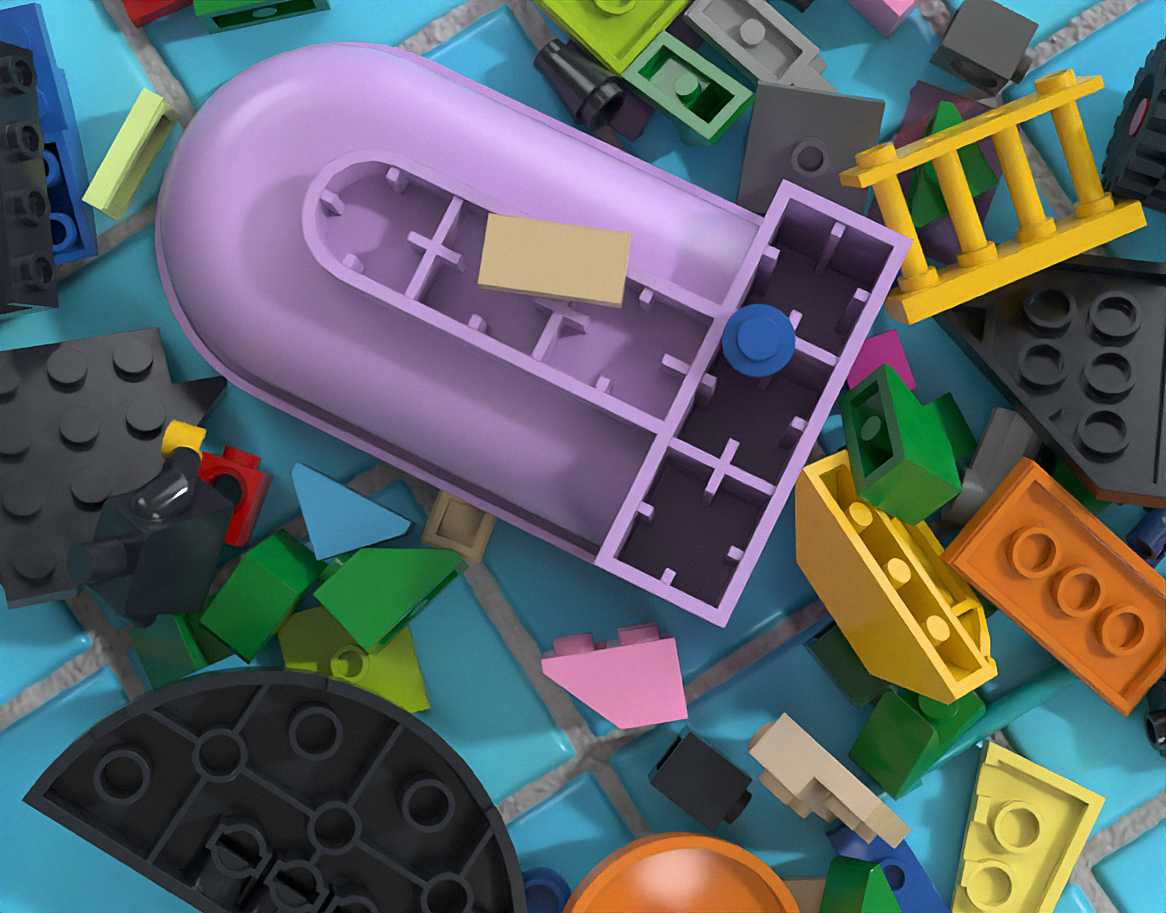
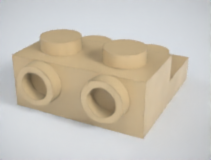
[748,712,912,849]

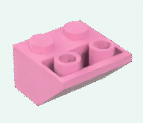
[541,622,688,729]

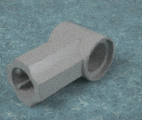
[941,406,1043,528]

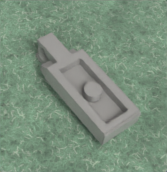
[682,0,840,93]

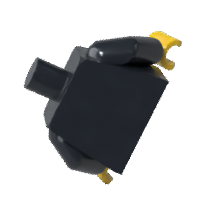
[66,420,235,629]

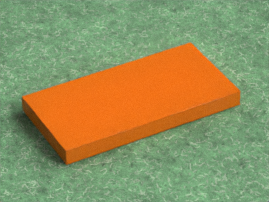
[939,456,1166,718]

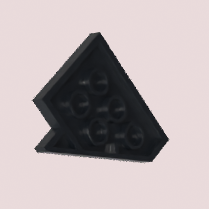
[931,244,1166,509]
[0,327,228,610]

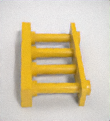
[838,68,1147,325]

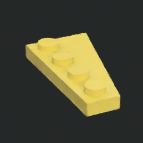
[949,739,1106,913]

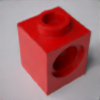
[198,445,274,546]

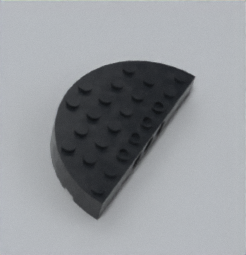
[21,666,528,913]

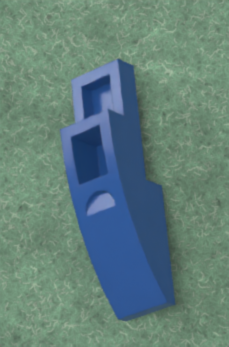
[0,2,99,265]

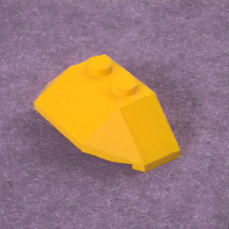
[795,449,998,705]

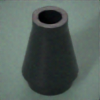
[533,38,626,131]

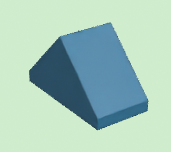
[290,462,417,561]

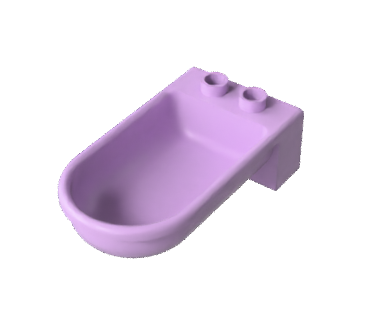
[155,42,913,628]

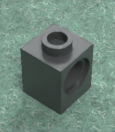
[929,0,1039,97]

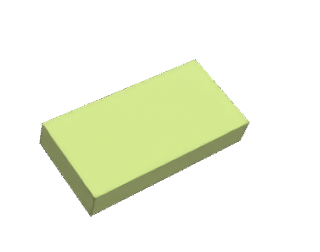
[82,87,178,222]

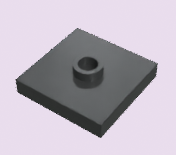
[736,80,886,216]

